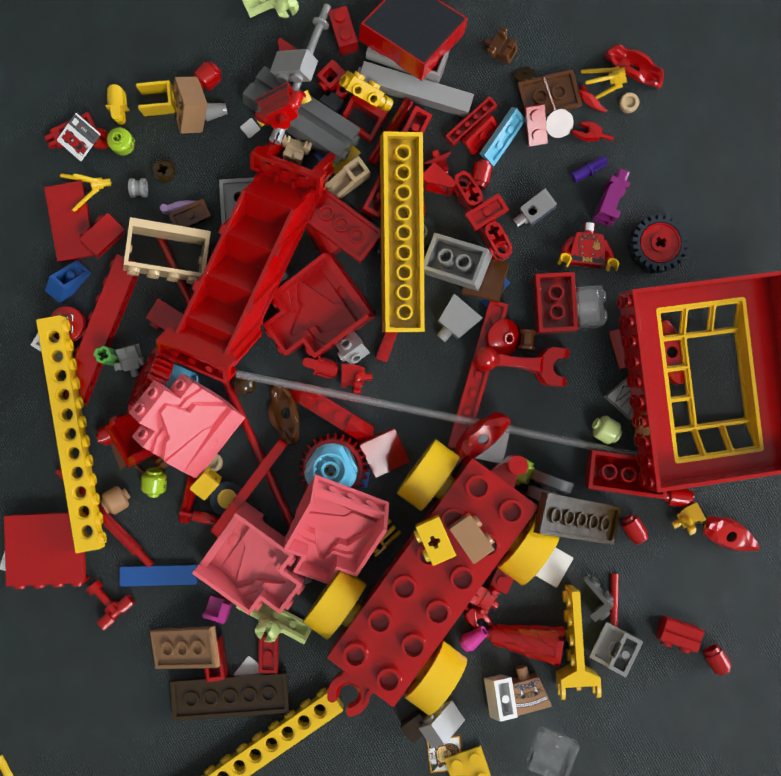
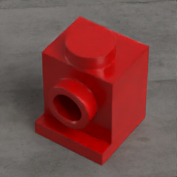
[317,59,346,93]

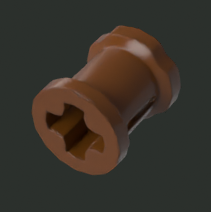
[518,329,536,351]

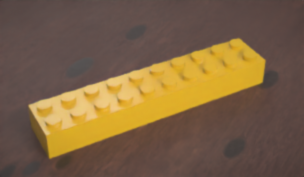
[380,131,425,332]

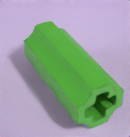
[94,346,119,366]

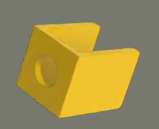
[136,80,177,116]

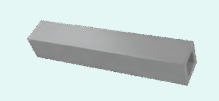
[358,61,474,118]

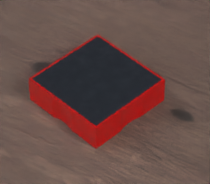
[359,0,468,81]

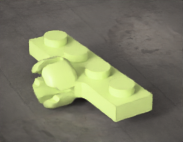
[242,0,299,18]
[236,603,312,644]

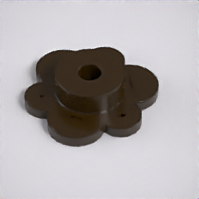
[514,67,535,81]

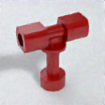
[86,580,136,631]

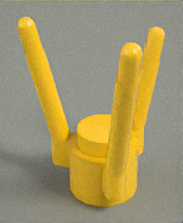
[581,66,627,99]

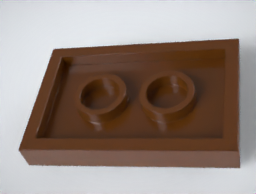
[517,69,582,116]

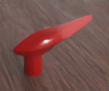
[579,85,607,113]

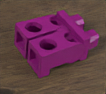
[592,168,631,227]

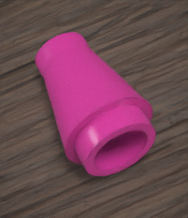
[459,626,488,652]

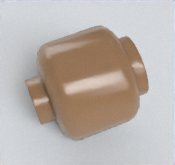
[100,486,131,515]

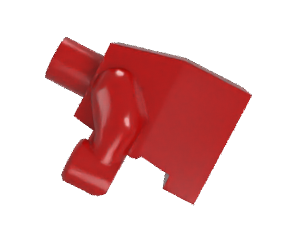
[341,364,372,394]
[470,585,500,617]

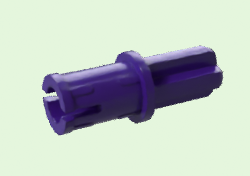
[570,156,608,183]

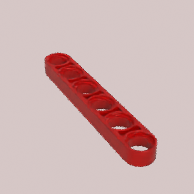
[210,439,288,537]

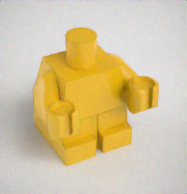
[671,502,706,536]

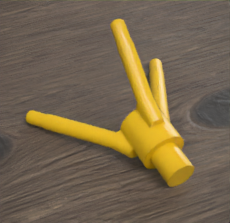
[60,173,111,212]

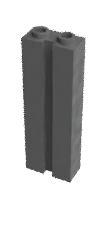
[242,66,360,165]

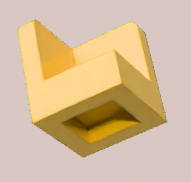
[190,466,222,501]

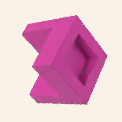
[202,595,232,624]

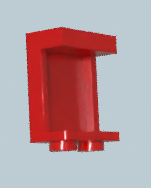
[105,410,155,468]

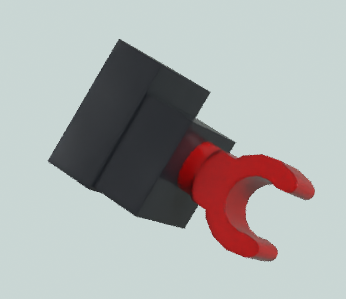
[319,85,349,113]

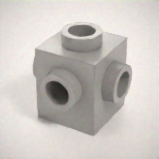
[335,331,370,364]

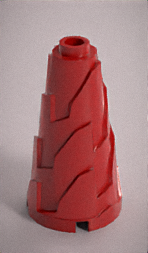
[487,624,565,667]

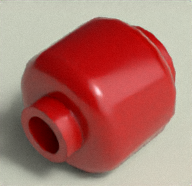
[193,61,222,91]

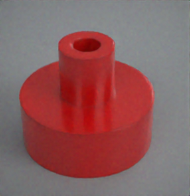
[93,128,109,149]

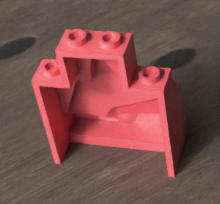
[129,373,245,479]
[283,474,389,585]
[192,501,306,615]

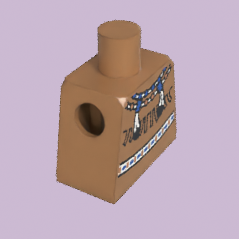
[512,665,552,716]

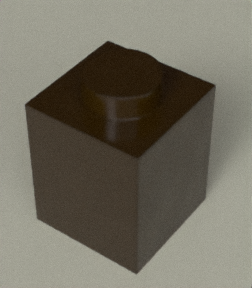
[400,708,427,744]

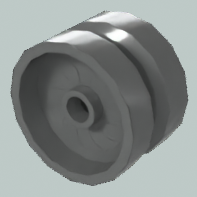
[524,469,574,502]

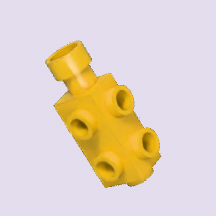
[339,70,393,113]

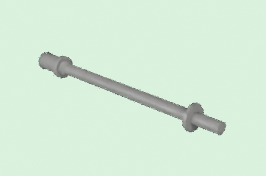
[269,4,331,145]

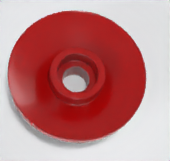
[487,319,520,356]

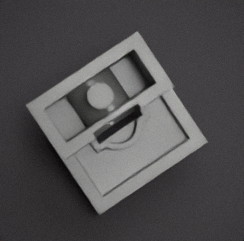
[589,622,643,677]

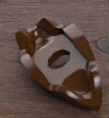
[268,381,300,445]

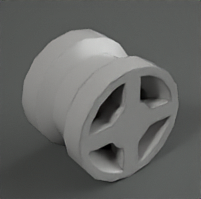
[128,178,148,198]

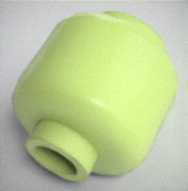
[592,416,622,444]

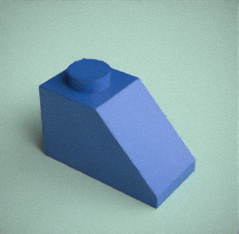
[45,260,91,303]

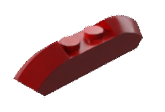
[290,382,374,442]

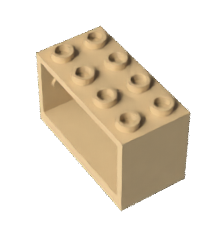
[123,217,211,285]

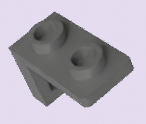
[584,574,614,622]

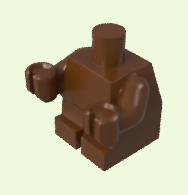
[484,27,518,66]

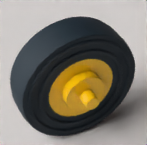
[209,481,242,515]

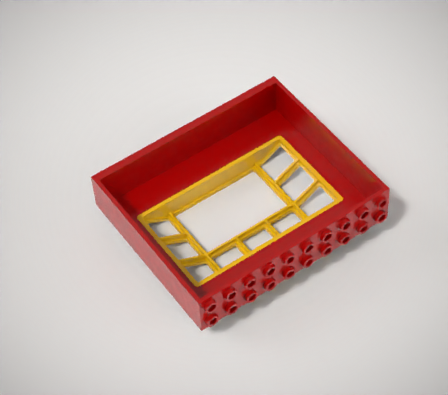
[617,271,781,493]

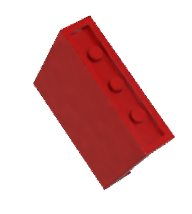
[4,511,90,589]

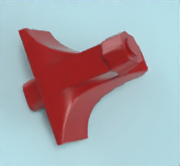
[424,150,451,175]

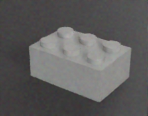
[424,233,492,291]

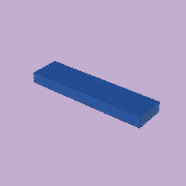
[120,564,198,586]

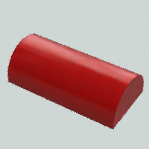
[585,450,667,500]

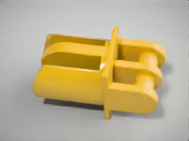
[105,84,130,125]
[374,519,402,557]

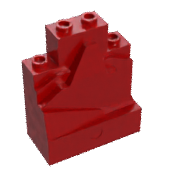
[263,253,377,358]

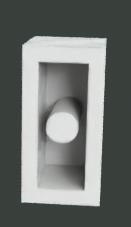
[484,674,518,722]

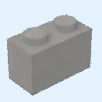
[270,49,318,83]
[419,701,465,748]

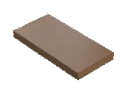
[150,626,221,669]

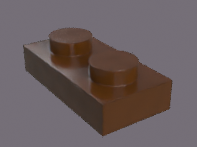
[168,199,212,227]

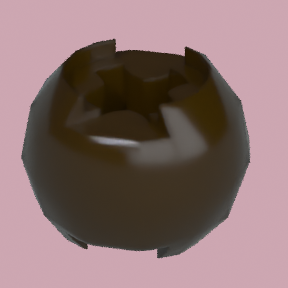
[152,159,176,183]
[232,375,257,394]

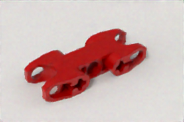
[454,170,512,261]

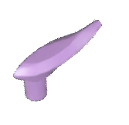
[160,200,196,214]

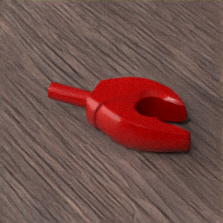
[571,121,614,142]
[179,510,219,525]
[464,605,494,629]

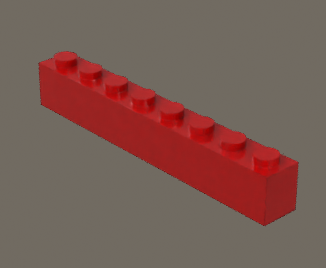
[63,254,140,406]

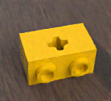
[413,515,456,566]

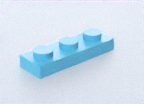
[479,107,525,166]

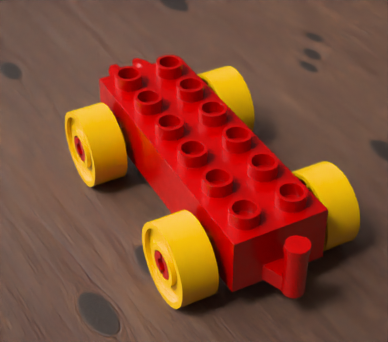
[303,439,560,717]

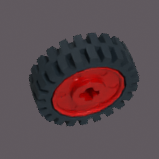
[628,214,689,273]

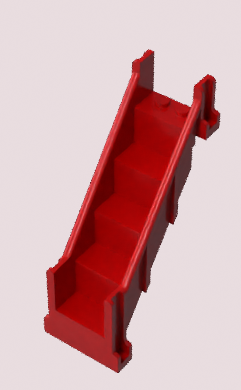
[156,136,335,384]

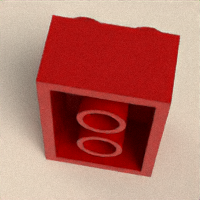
[532,272,578,334]

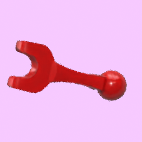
[473,346,570,387]

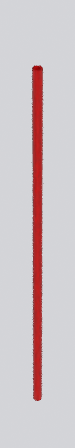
[156,238,294,529]

